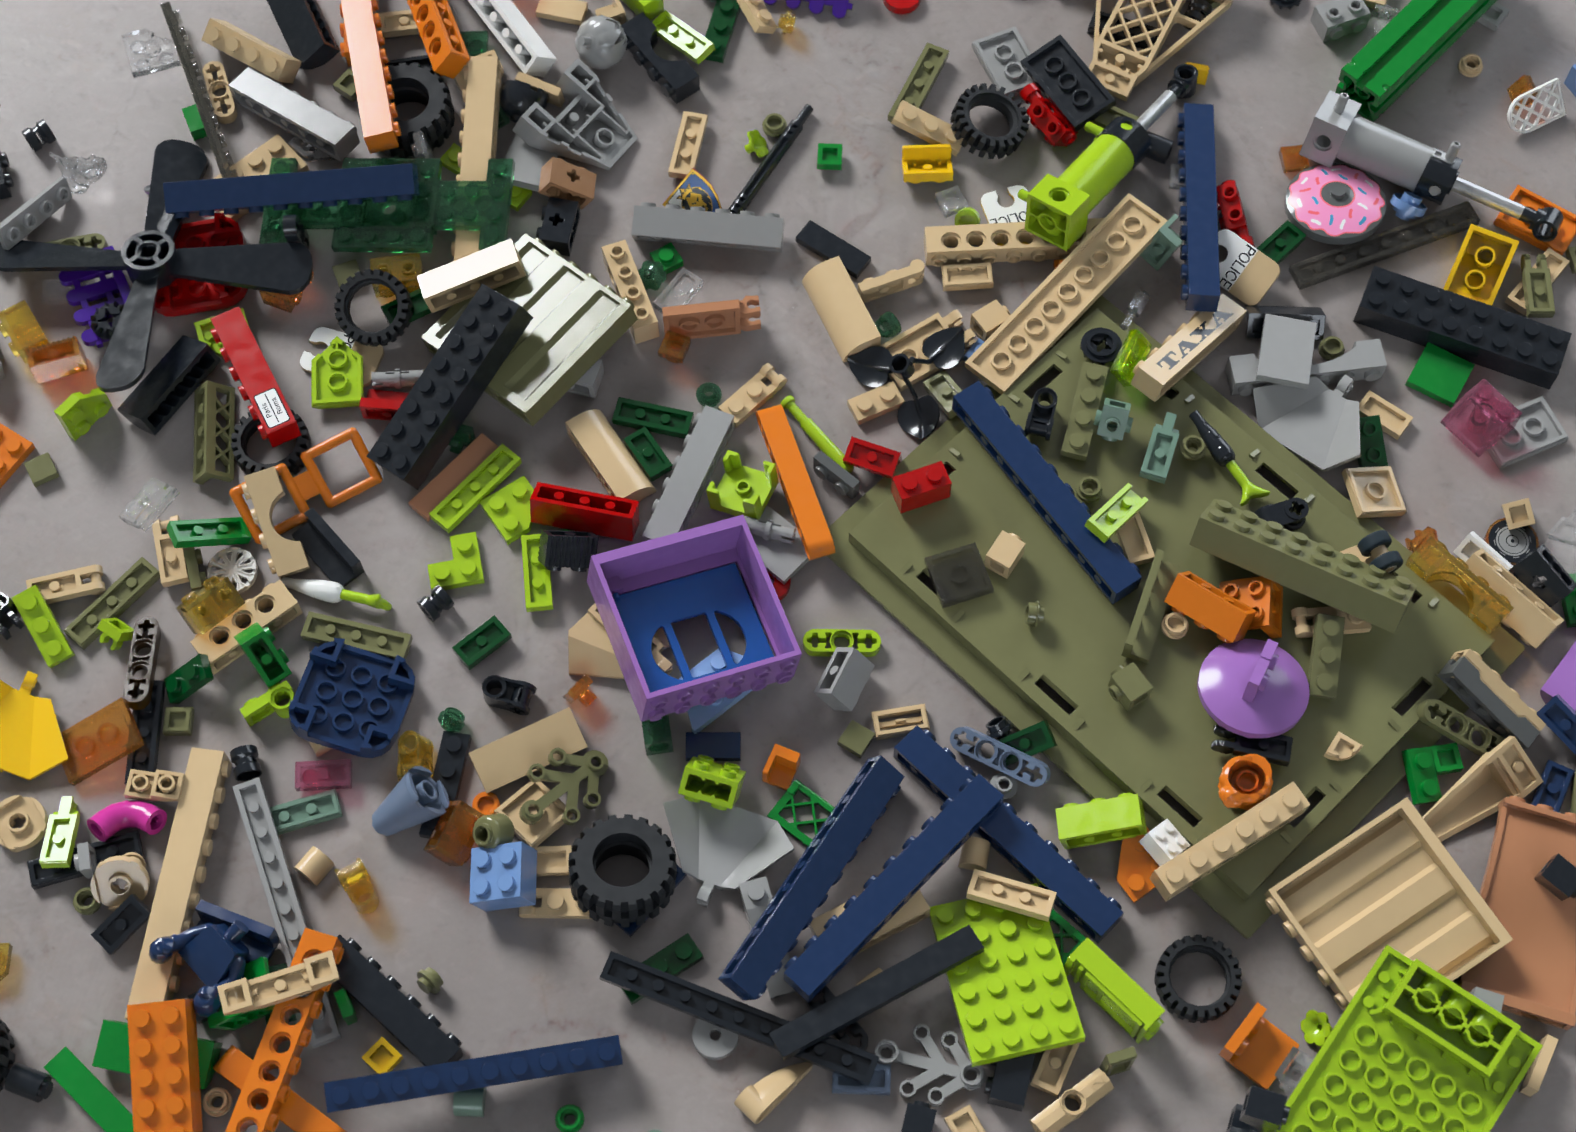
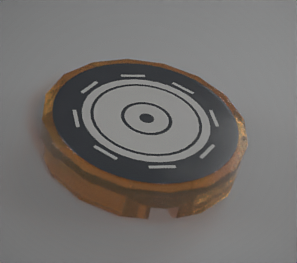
[1484,518,1539,566]

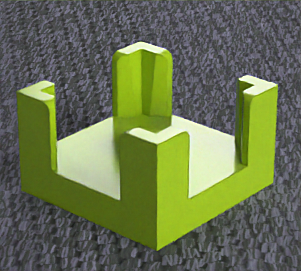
[706,450,779,520]

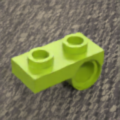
[239,680,295,727]

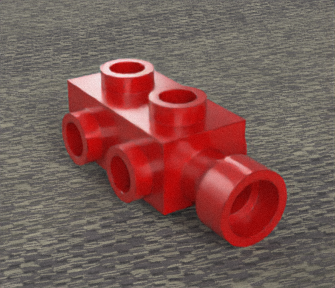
[1019,83,1079,147]
[1216,180,1255,247]

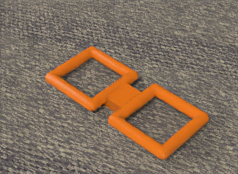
[229,427,383,545]

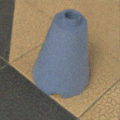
[372,766,449,836]

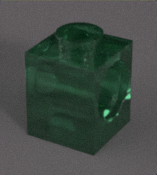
[642,715,674,756]

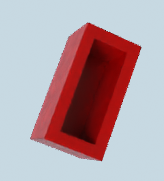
[891,461,952,513]

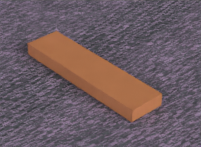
[408,433,499,522]

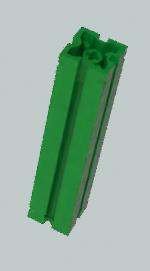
[1335,0,1497,122]

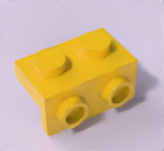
[902,144,953,184]

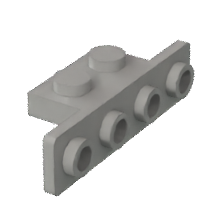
[0,177,72,250]

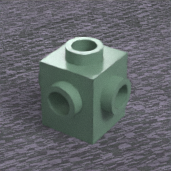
[1093,398,1133,442]

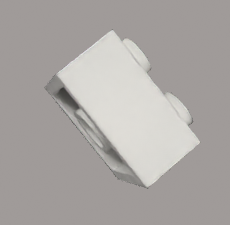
[1139,819,1190,866]

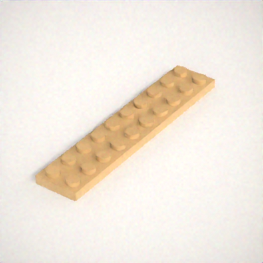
[965,193,1168,394]

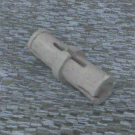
[371,369,424,389]
[744,516,796,544]

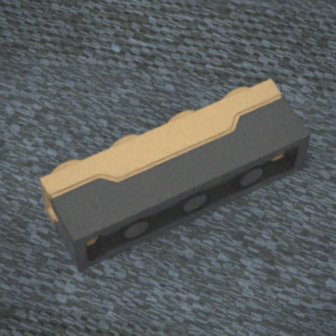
[1437,649,1546,749]

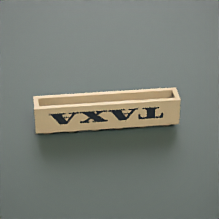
[1130,293,1247,402]
[1150,781,1311,902]

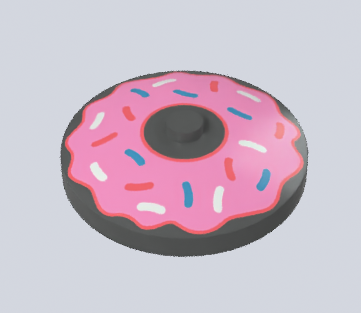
[1284,163,1386,245]

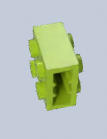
[678,755,746,811]

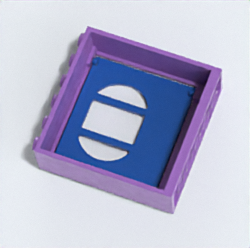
[587,515,802,722]

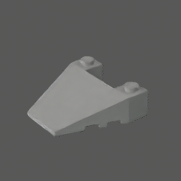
[512,59,638,170]

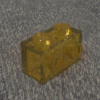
[370,252,424,298]
[0,300,53,364]
[176,575,245,635]

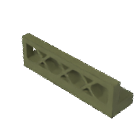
[193,380,235,485]
[1121,549,1180,664]

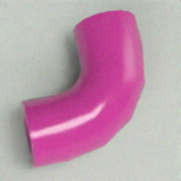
[87,800,167,842]

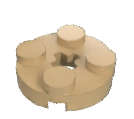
[0,795,48,852]
[90,856,150,911]

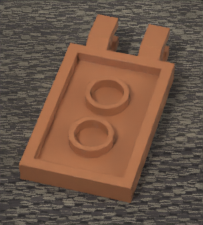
[662,296,761,342]

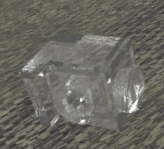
[1274,1046,1313,1095]

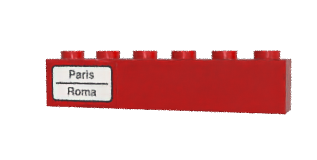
[210,306,301,448]

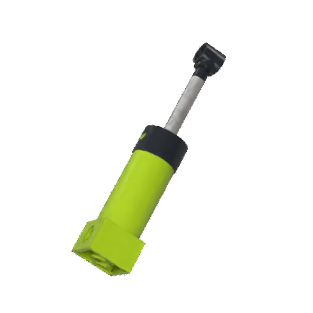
[1017,64,1198,251]

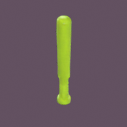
[780,395,854,473]

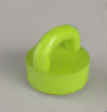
[955,207,981,225]

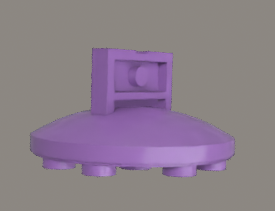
[1197,639,1309,738]

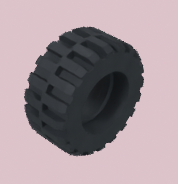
[357,63,455,159]
[568,814,677,928]

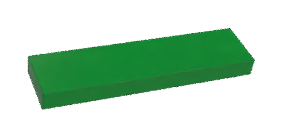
[43,1046,134,1132]

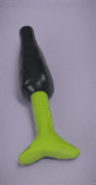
[1189,410,1270,507]

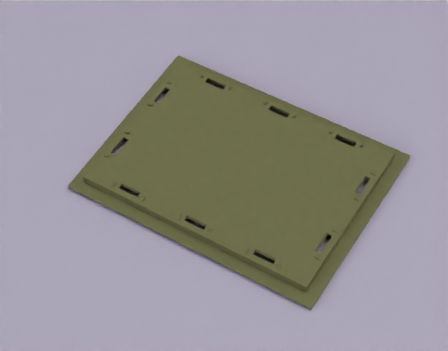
[827,295,1525,939]

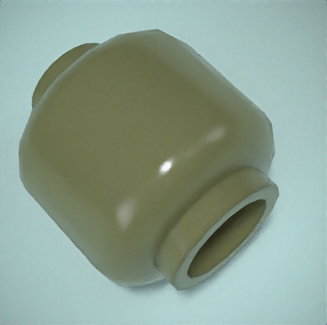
[473,813,514,849]

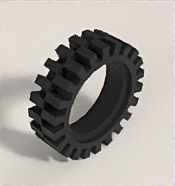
[950,83,1029,159]

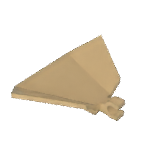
[568,604,673,679]

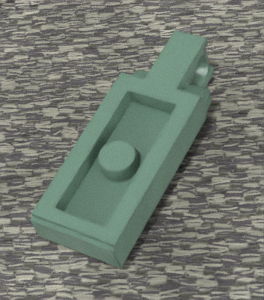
[1139,412,1179,484]

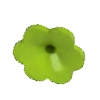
[744,129,769,158]
[1300,1010,1332,1046]

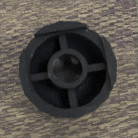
[499,80,549,123]

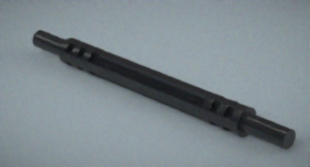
[728,104,813,214]

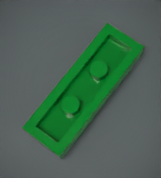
[166,517,252,548]

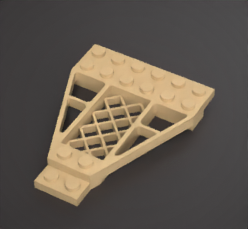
[1088,0,1234,101]

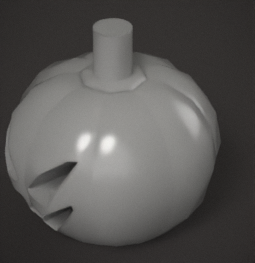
[575,15,627,70]

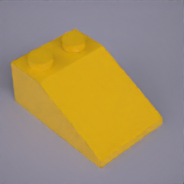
[1443,224,1519,306]

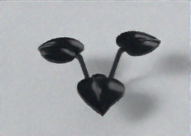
[847,327,965,440]

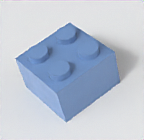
[469,841,537,912]

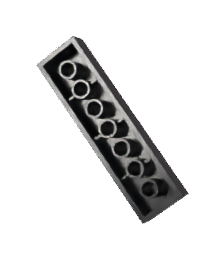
[1353,266,1572,390]
[366,284,533,490]

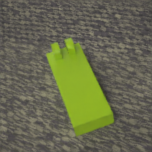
[1084,483,1148,543]

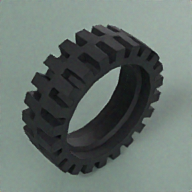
[334,269,413,347]
[231,409,312,477]
[1154,935,1242,1023]

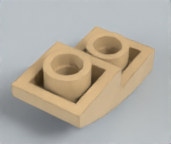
[124,769,185,802]

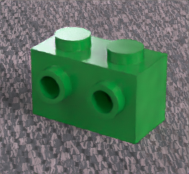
[234,622,292,688]

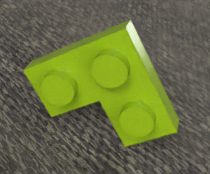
[427,531,485,590]

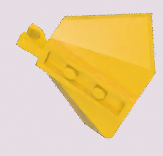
[0,671,68,780]

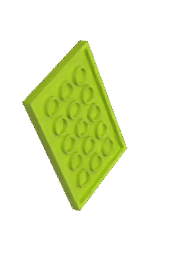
[929,883,1085,1067]

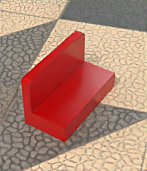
[359,389,409,421]
[843,436,902,479]

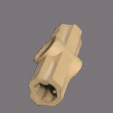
[1029,1068,1114,1132]

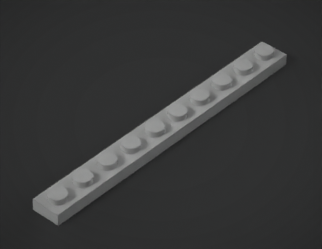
[233,777,342,1048]

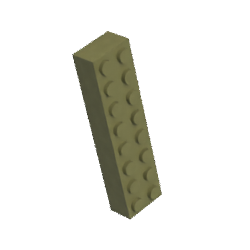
[1189,499,1417,633]

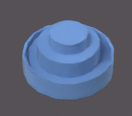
[1390,191,1427,221]

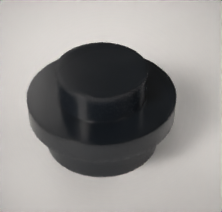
[986,716,1013,740]

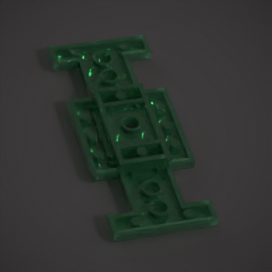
[259,158,515,253]

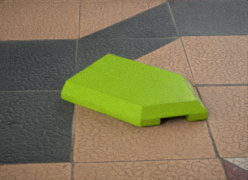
[311,336,364,409]

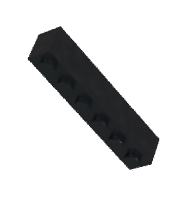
[336,935,464,1066]

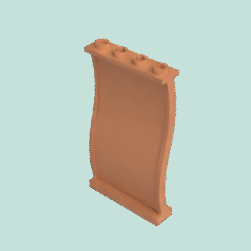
[1457,796,1576,1030]

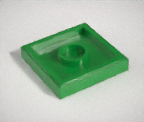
[1405,342,1475,408]

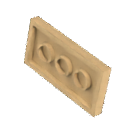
[213,134,309,221]

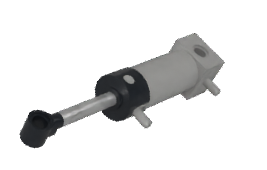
[1299,91,1564,242]

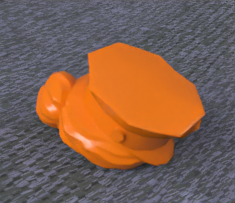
[1218,754,1274,811]

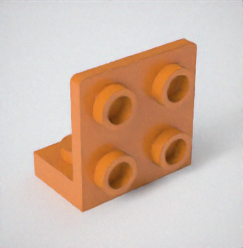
[1219,576,1283,639]
[1219,1002,1299,1090]

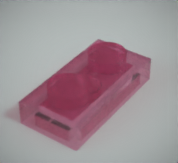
[295,759,352,791]

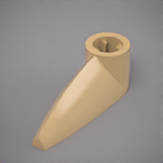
[734,1062,813,1125]

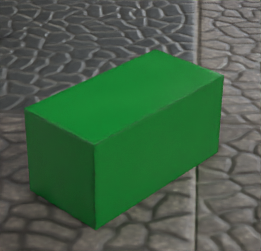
[182,104,208,141]

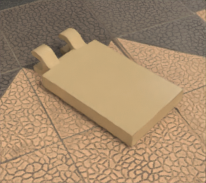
[880,309,976,392]

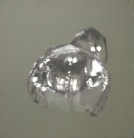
[49,153,107,194]

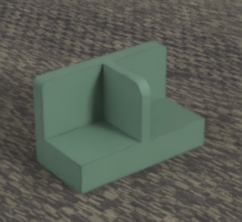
[1140,214,1183,271]

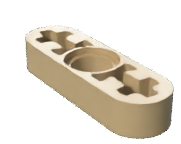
[202,61,237,124]

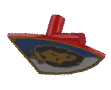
[662,168,722,212]

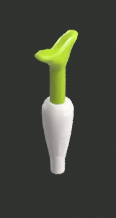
[282,577,392,611]

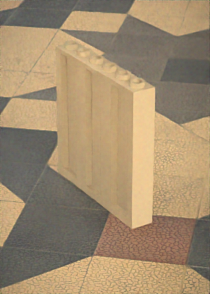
[1264,797,1513,1011]

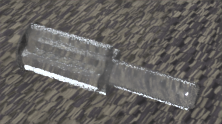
[1120,290,1150,330]

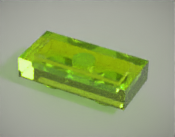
[1110,329,1152,387]

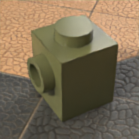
[1108,662,1153,712]

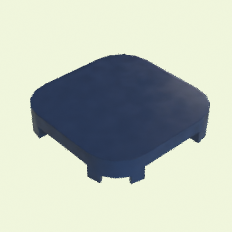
[289,638,415,758]

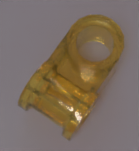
[397,730,434,781]
[334,857,379,914]

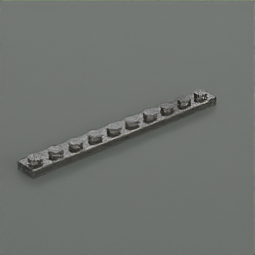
[160,2,239,178]

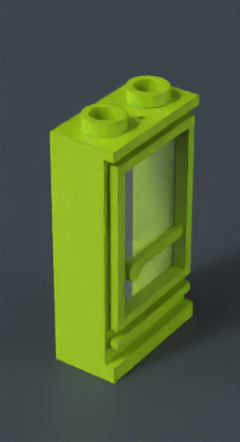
[1064,937,1165,1044]

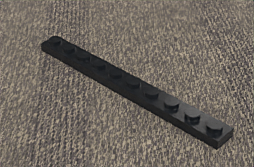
[600,951,879,1086]

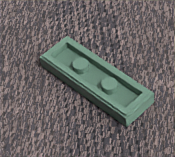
[270,788,343,835]

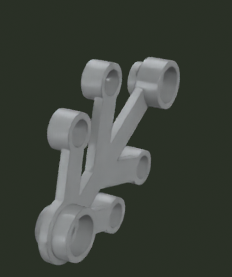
[875,1024,986,1107]

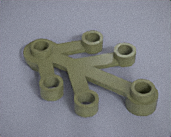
[519,748,608,826]

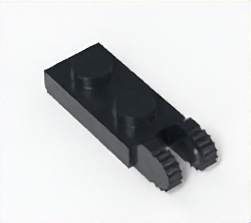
[1211,725,1293,767]

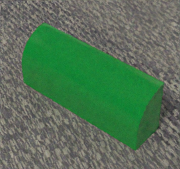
[92,1020,223,1089]

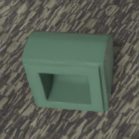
[453,1087,486,1117]

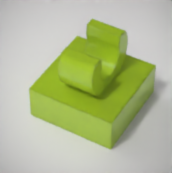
[97,617,134,650]

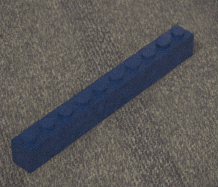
[1177,103,1220,312]
[163,163,420,219]
[952,380,1142,605]
[893,725,1124,944]
[718,755,905,1001]
[784,774,1004,1003]
[324,1035,623,1113]

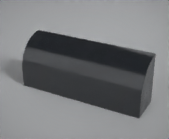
[267,0,340,69]
[117,335,221,435]

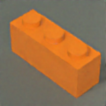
[1164,571,1257,643]

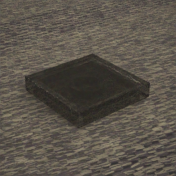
[924,542,994,608]

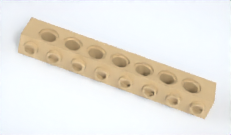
[924,218,1104,267]

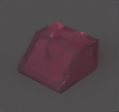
[1440,379,1522,457]

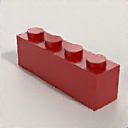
[530,482,639,541]

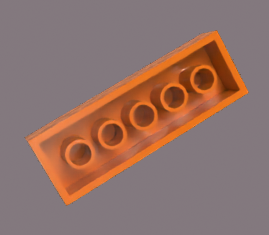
[127,999,203,1132]

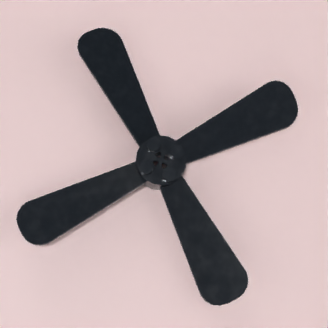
[0,139,313,393]

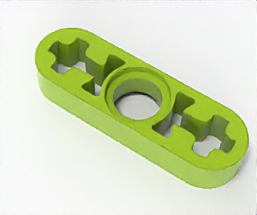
[803,629,881,657]

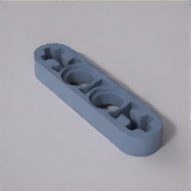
[950,726,1051,787]

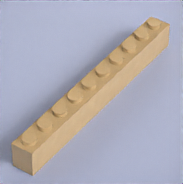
[451,56,502,261]
[125,747,232,1021]

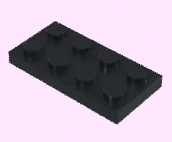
[1020,34,1116,132]

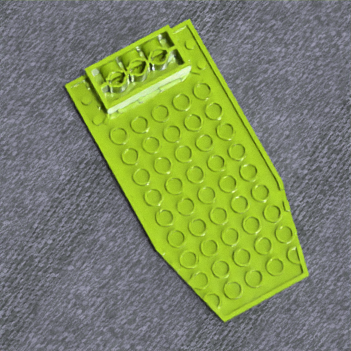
[1276,945,1543,1132]

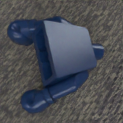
[149,920,249,1017]

